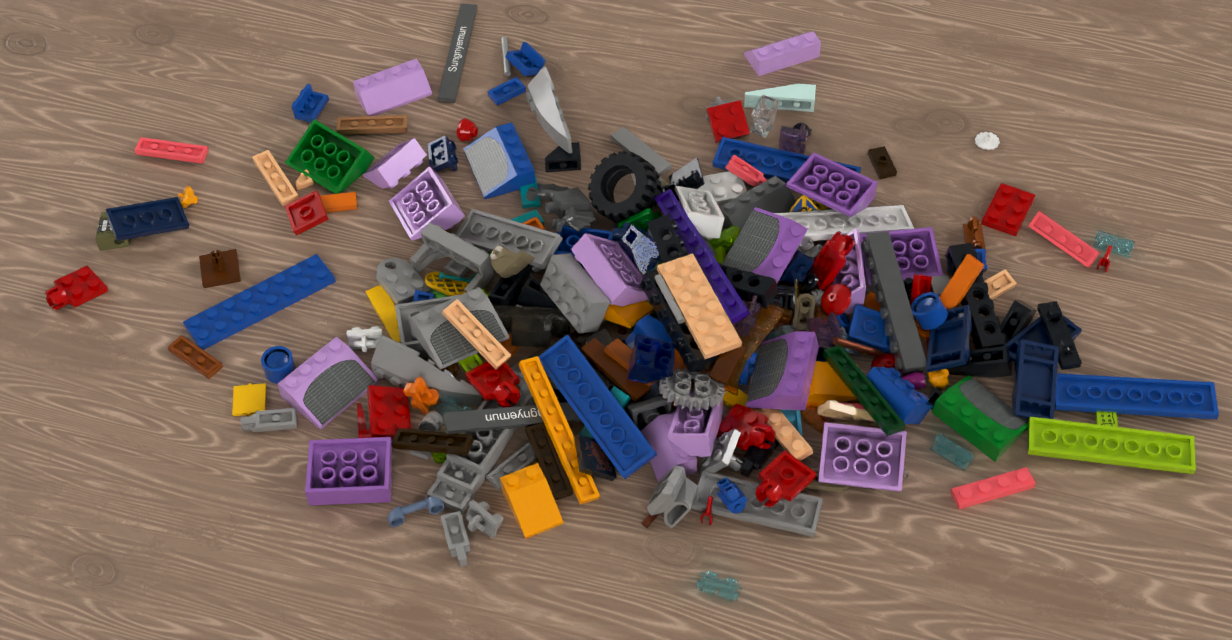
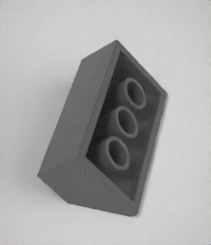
[719,176,796,238]

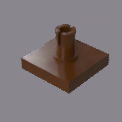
[199,249,241,288]

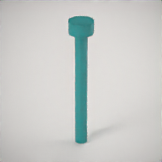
[439,272,472,283]

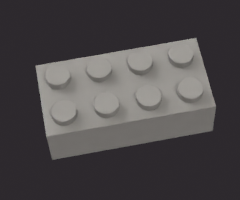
[540,253,611,334]

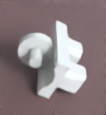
[346,326,382,352]

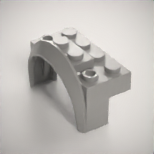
[410,222,495,293]

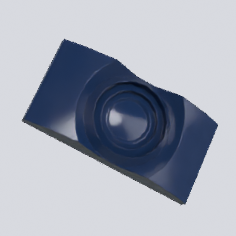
[926,305,972,373]
[1004,315,1082,362]
[1012,339,1059,419]

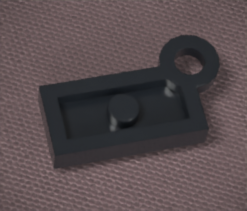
[798,256,818,294]

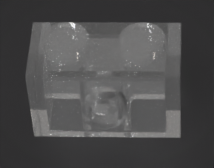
[750,95,779,138]

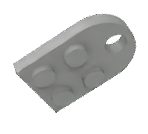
[376,258,431,305]

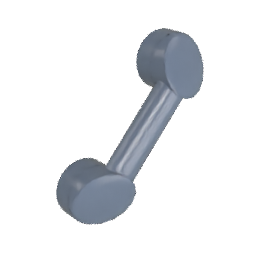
[387,497,445,527]

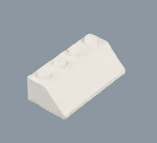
[675,186,724,240]

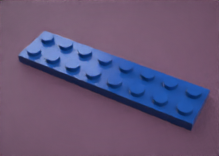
[713,137,861,183]
[183,254,336,350]
[538,335,657,479]
[1054,373,1219,419]

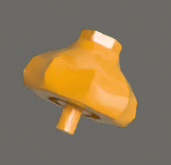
[178,186,198,208]
[927,369,949,390]

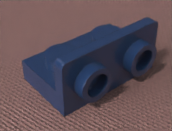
[427,135,458,172]

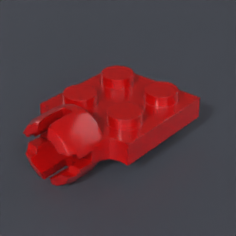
[813,231,855,290]
[45,265,108,310]
[465,361,520,407]
[716,403,776,451]
[755,450,817,507]

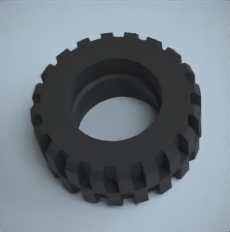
[588,151,661,223]

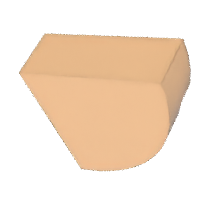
[296,169,314,190]

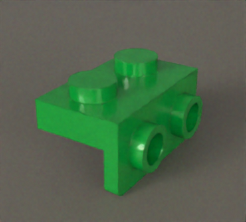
[618,208,661,236]

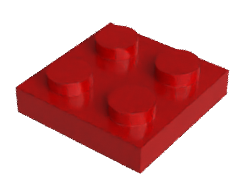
[706,100,750,143]
[284,190,329,236]

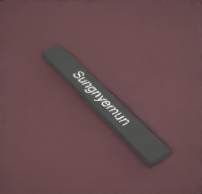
[438,4,477,103]
[443,402,582,434]

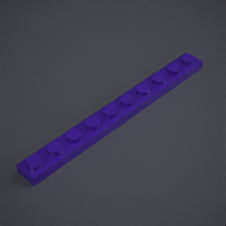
[654,189,750,324]

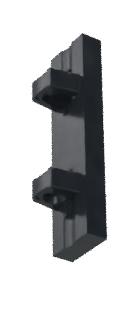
[1037,301,1082,370]

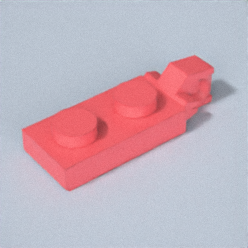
[725,155,767,187]

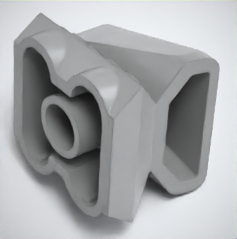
[647,465,698,528]

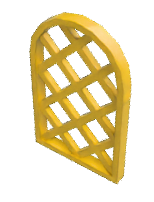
[425,272,469,296]

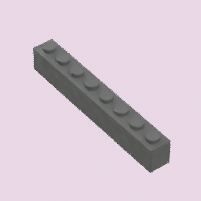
[861,232,927,377]

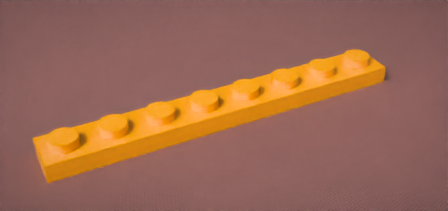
[518,356,600,505]

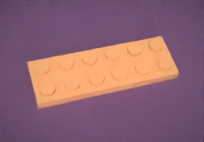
[657,254,742,359]

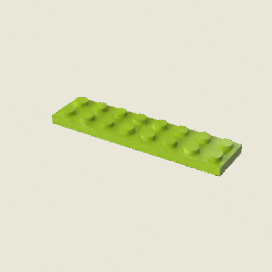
[1028,417,1196,474]

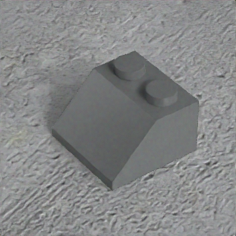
[625,394,671,431]

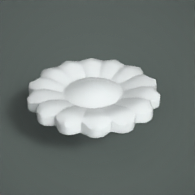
[975,132,1000,151]

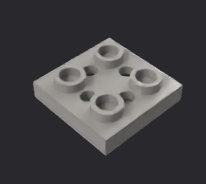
[699,429,743,474]

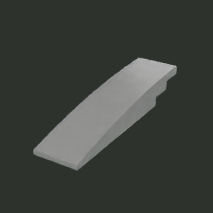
[427,370,533,514]

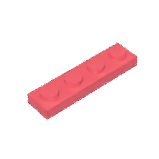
[135,137,209,164]
[1029,211,1101,268]
[951,467,1036,510]

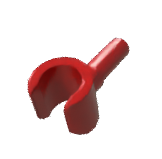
[1097,246,1112,272]
[700,496,713,526]

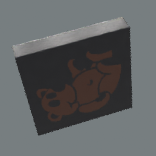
[574,434,617,481]

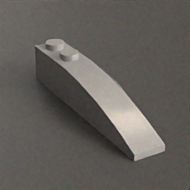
[526,67,572,153]
[371,335,484,406]

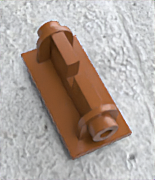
[963,217,986,249]

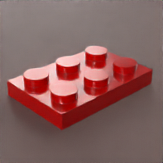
[981,183,1036,237]
[367,385,411,440]

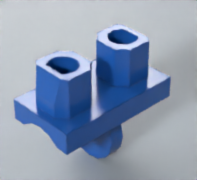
[716,477,748,513]

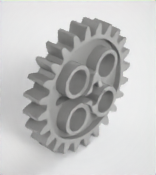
[659,367,725,411]

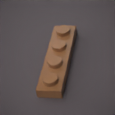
[336,115,408,135]

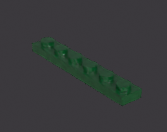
[822,345,906,436]

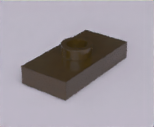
[867,146,897,179]

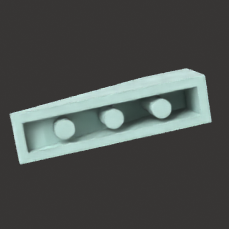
[744,84,816,112]

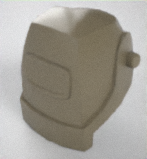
[490,245,535,278]

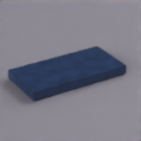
[105,197,189,241]

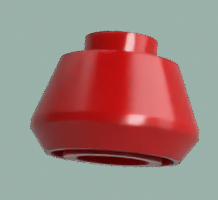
[457,118,478,142]

